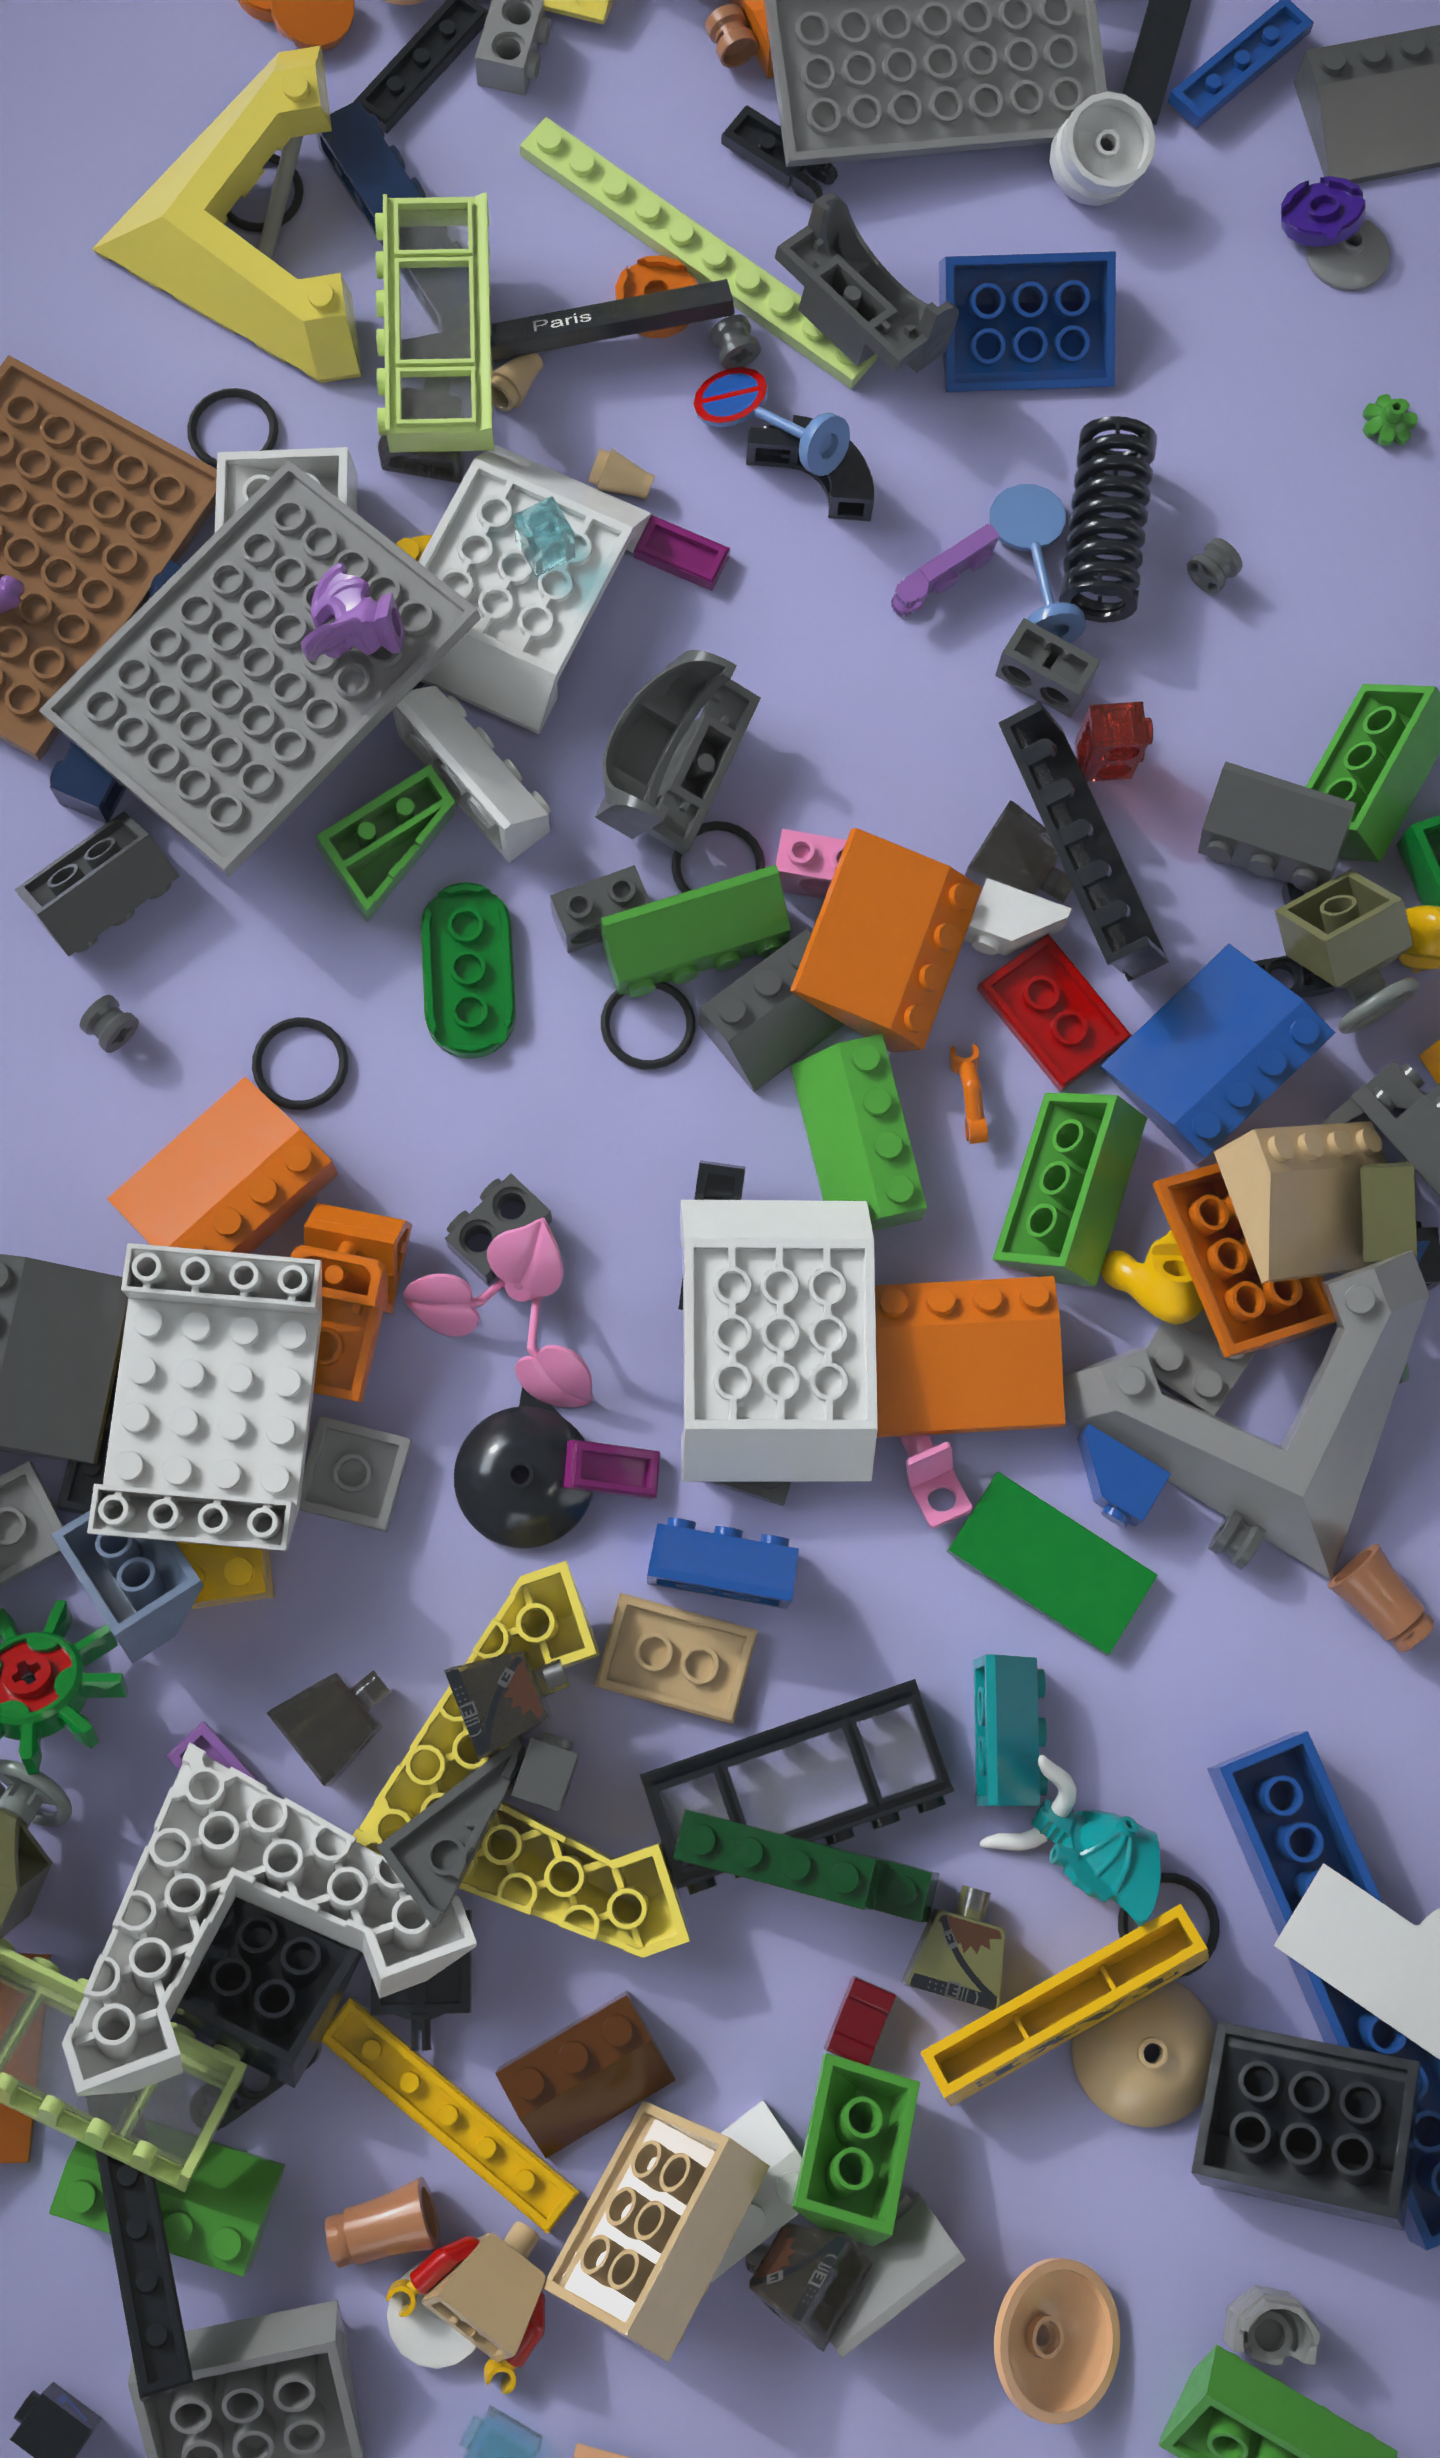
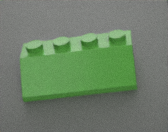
[1306,684,1440,862]
[601,865,791,997]
[790,1033,927,1231]
[992,1093,1147,1287]
[49,2119,285,2277]
[1159,2344,1398,2458]

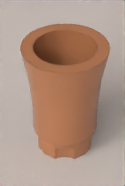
[1327,1544,1434,1653]
[324,2177,440,2268]

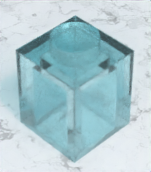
[513,496,576,577]
[459,2405,542,2458]

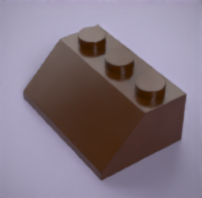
[495,1991,676,2158]

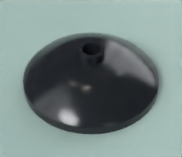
[454,1406,593,1548]

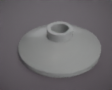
[1306,219,1390,291]

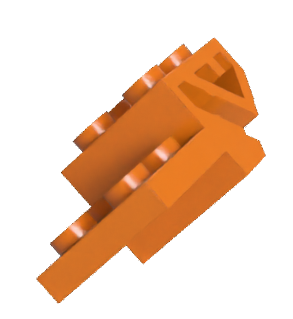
[291,1203,412,1403]

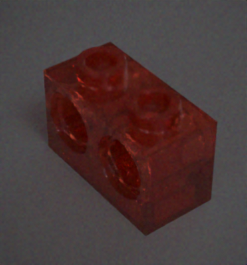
[1075,701,1153,782]

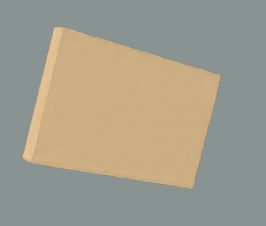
[595,1593,758,1725]

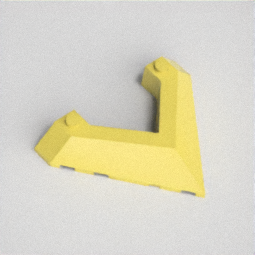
[92,46,362,383]
[352,1561,690,1958]

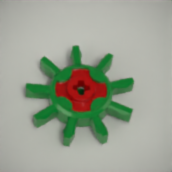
[0,1600,128,1775]

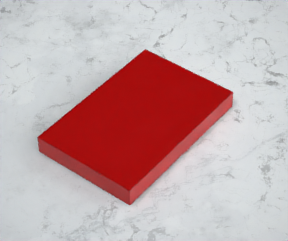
[977,934,1132,1092]

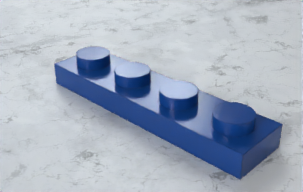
[1168,0,1314,129]

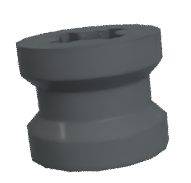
[709,314,761,369]
[1187,538,1243,595]
[79,995,139,1053]
[1208,1509,1266,1570]

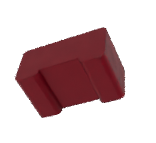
[824,1975,896,2066]

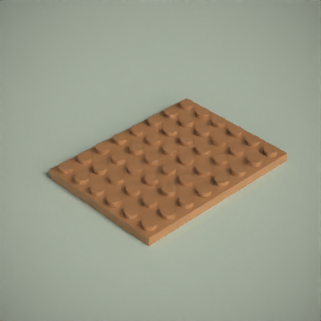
[0,355,217,761]

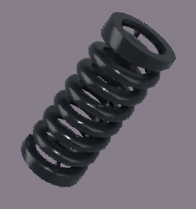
[1059,416,1157,623]

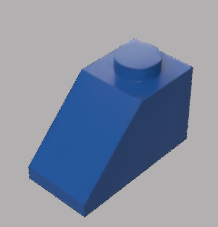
[1077,1424,1171,1528]

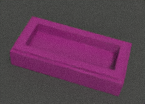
[634,515,730,591]
[564,1440,660,1499]

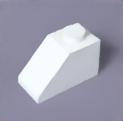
[964,878,1072,956]

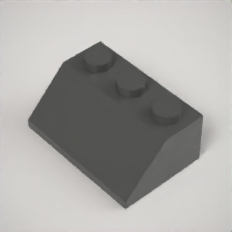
[1198,761,1357,892]
[14,811,179,957]
[698,929,845,1093]

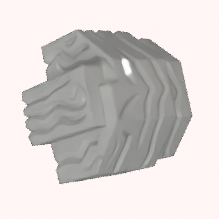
[1223,2285,1320,2366]

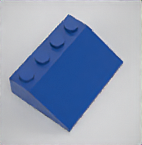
[939,251,1116,392]
[1100,943,1336,1164]

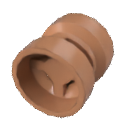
[705,4,758,68]

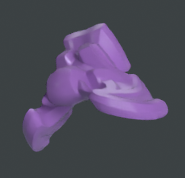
[301,563,405,661]

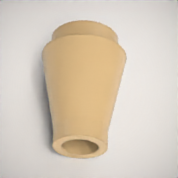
[491,353,543,412]
[588,448,655,500]

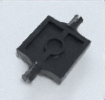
[371,1910,472,2051]

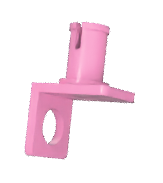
[897,1435,972,1529]

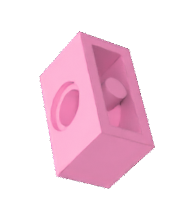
[776,829,847,899]

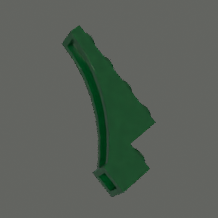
[673,1809,940,1922]

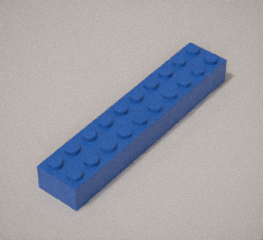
[1207,1731,1440,2251]

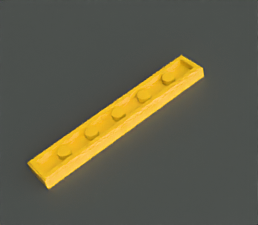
[322,1997,580,2234]

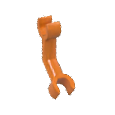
[949,1044,988,1144]

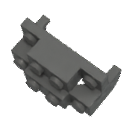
[775,193,959,373]
[595,650,761,854]
[1323,1061,1440,1197]

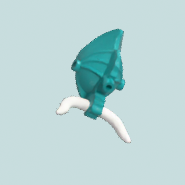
[979,1755,1161,1927]

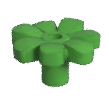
[1362,394,1418,446]

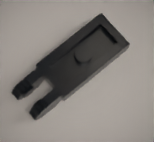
[721,105,838,203]

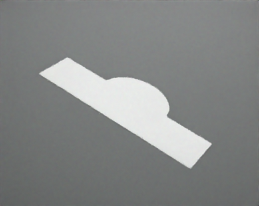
[1274,1863,1440,2060]

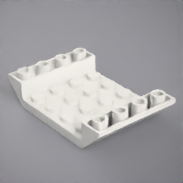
[418,445,652,734]
[680,1200,878,1482]
[87,1243,322,1551]

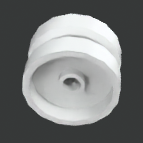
[1049,91,1156,206]

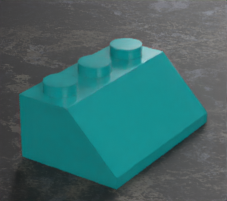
[973,1654,1048,1806]

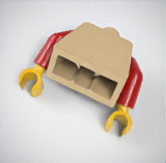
[386,2221,546,2394]

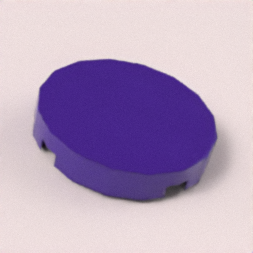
[1281,176,1366,247]

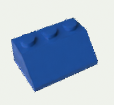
[647,1517,799,1609]

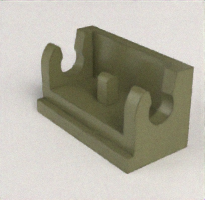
[1359,1162,1417,1262]

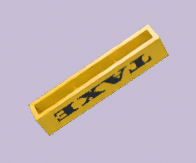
[920,1904,1209,2107]

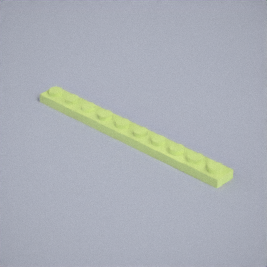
[520,117,877,389]

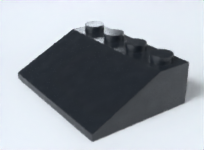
[170,1897,363,2088]
[1191,2021,1420,2231]

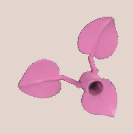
[403,1218,594,1408]

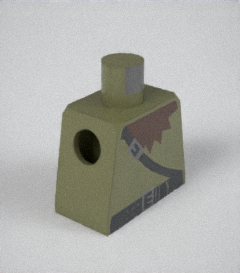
[902,1885,1005,2010]

